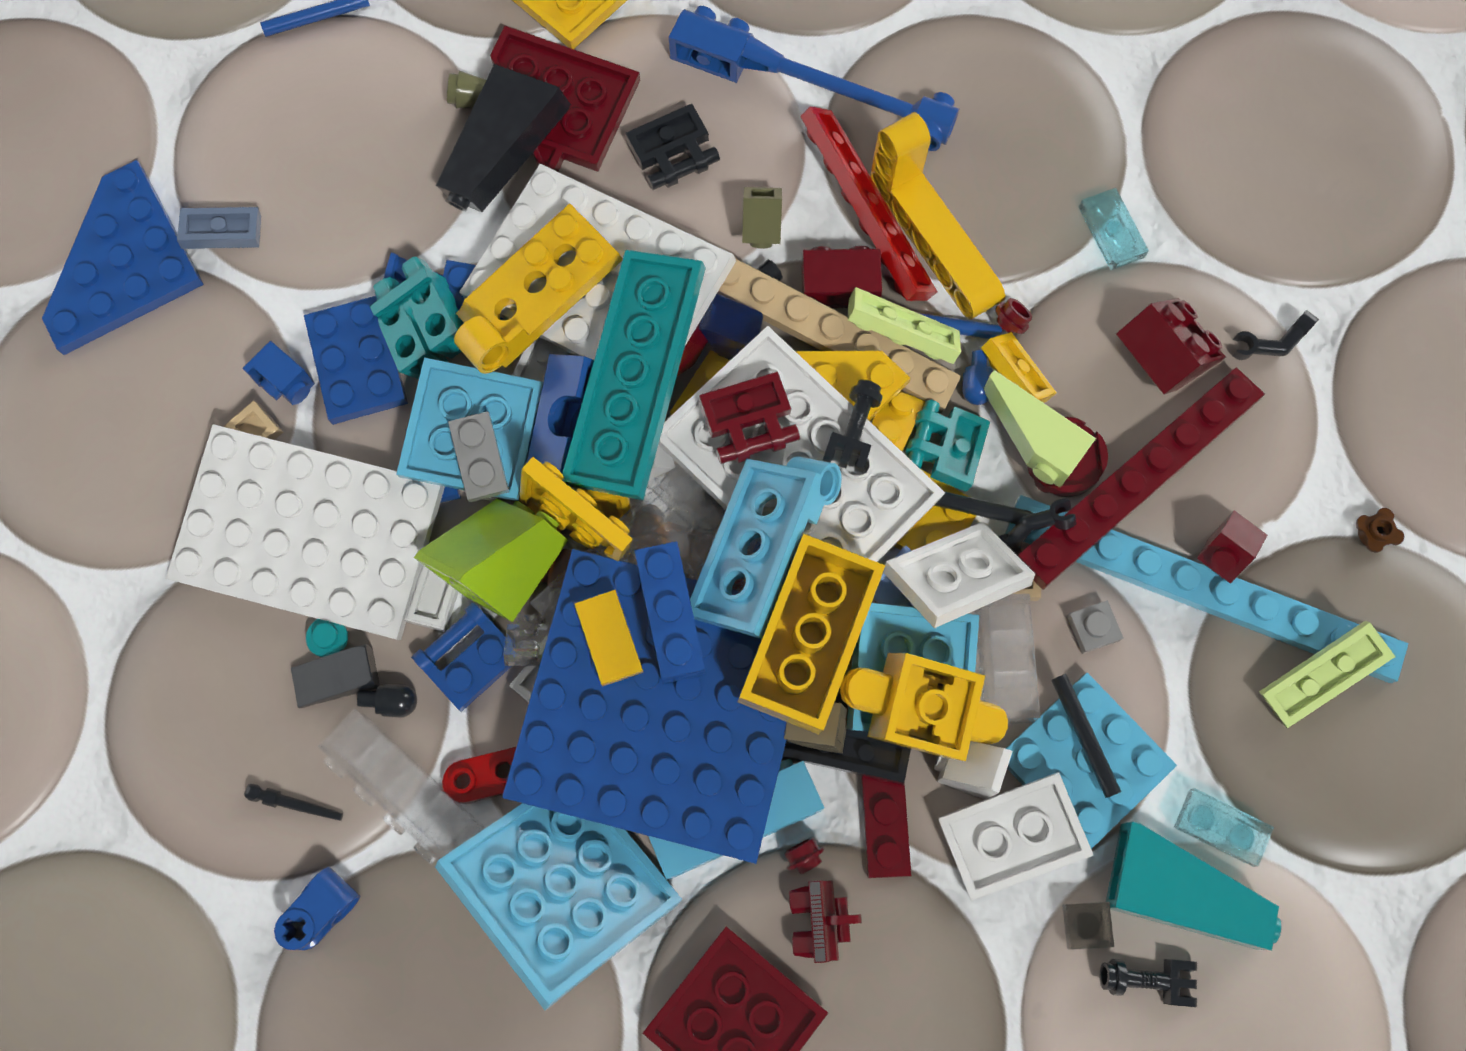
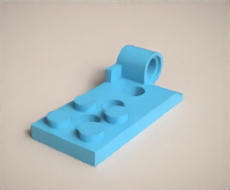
[690,456,842,639]

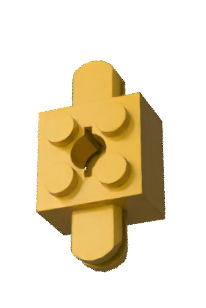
[840,653,1008,761]

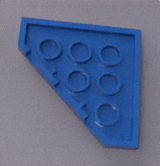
[42,160,204,355]

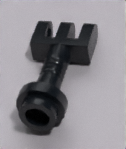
[822,380,883,474]
[1099,959,1197,1007]

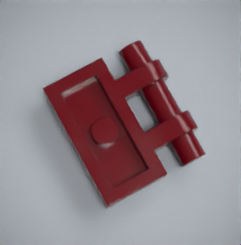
[698,371,800,464]

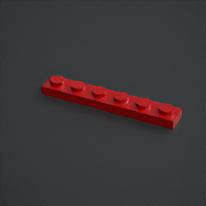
[800,106,938,301]

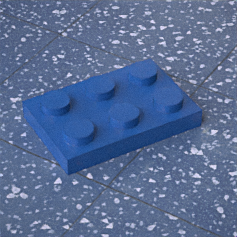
[304,296,408,425]

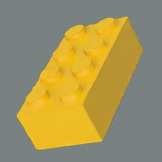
[738,533,886,735]

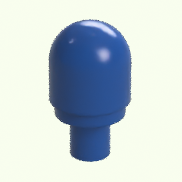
[962,350,993,405]

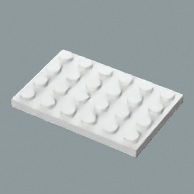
[459,164,736,360]
[658,326,945,569]
[165,424,445,640]

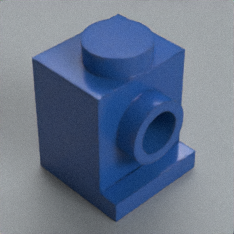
[242,341,315,405]

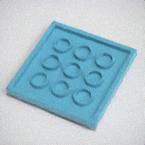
[435,803,682,1010]

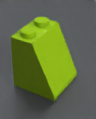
[414,499,569,622]

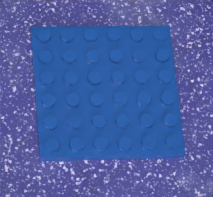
[502,549,787,864]

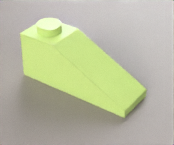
[984,370,1096,487]

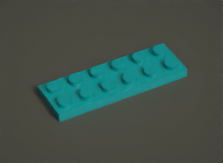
[562,250,706,500]

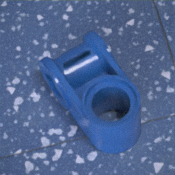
[274,867,361,950]

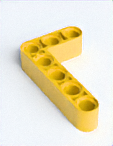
[871,112,1006,320]

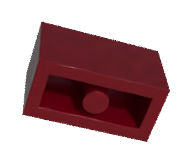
[801,246,882,308]

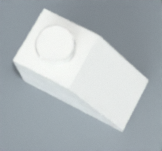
[934,741,1013,800]

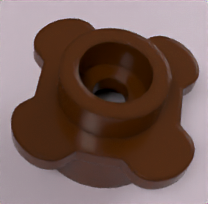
[1356,508,1405,553]

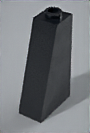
[436,64,571,212]

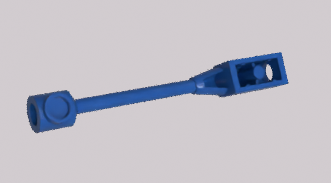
[669,6,960,151]

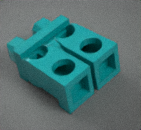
[370,256,464,379]

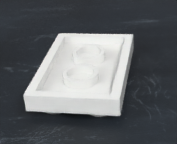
[884,522,1035,628]
[938,772,1094,901]

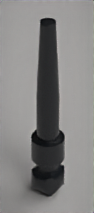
[244,784,343,821]

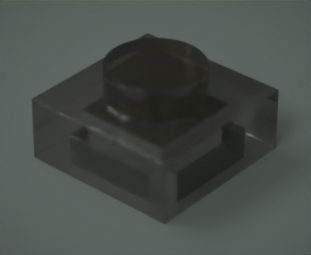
[1062,902,1114,950]

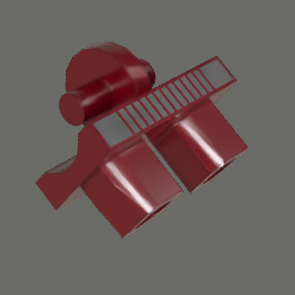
[789,880,862,963]

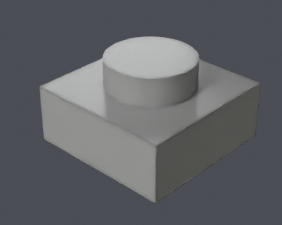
[1066,600,1123,654]

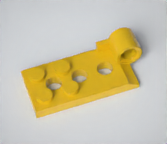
[454,203,623,374]

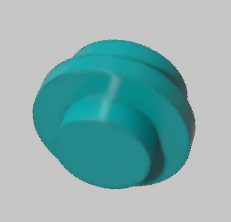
[306,619,348,657]

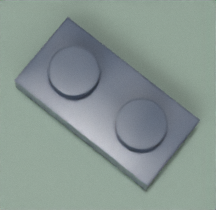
[177,207,262,249]

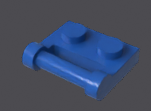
[411,602,523,712]

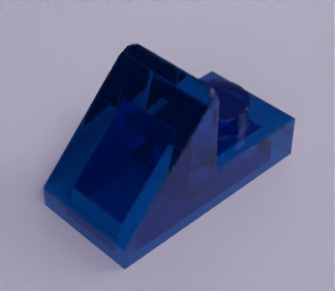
[699,294,763,360]

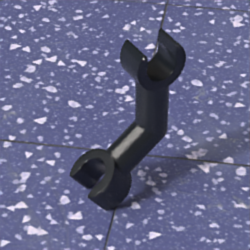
[1232,310,1319,360]
[998,498,1077,556]

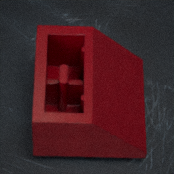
[1116,298,1226,395]

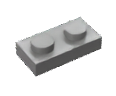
[448,411,510,502]

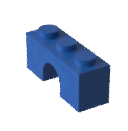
[526,354,594,473]
[634,541,705,684]

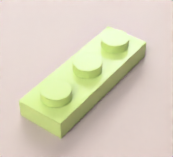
[847,287,961,364]
[1259,621,1396,728]

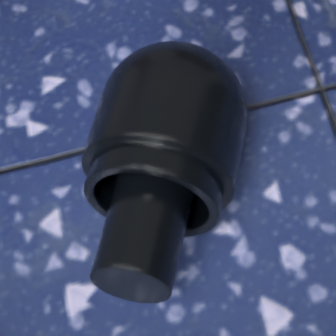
[357,683,417,718]

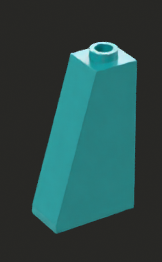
[1104,821,1282,951]

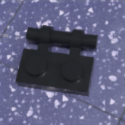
[625,103,720,190]

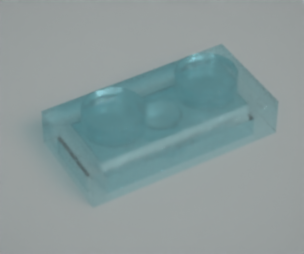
[1079,188,1149,270]
[1174,788,1274,867]

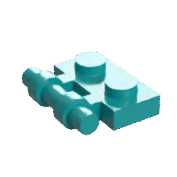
[905,400,990,492]

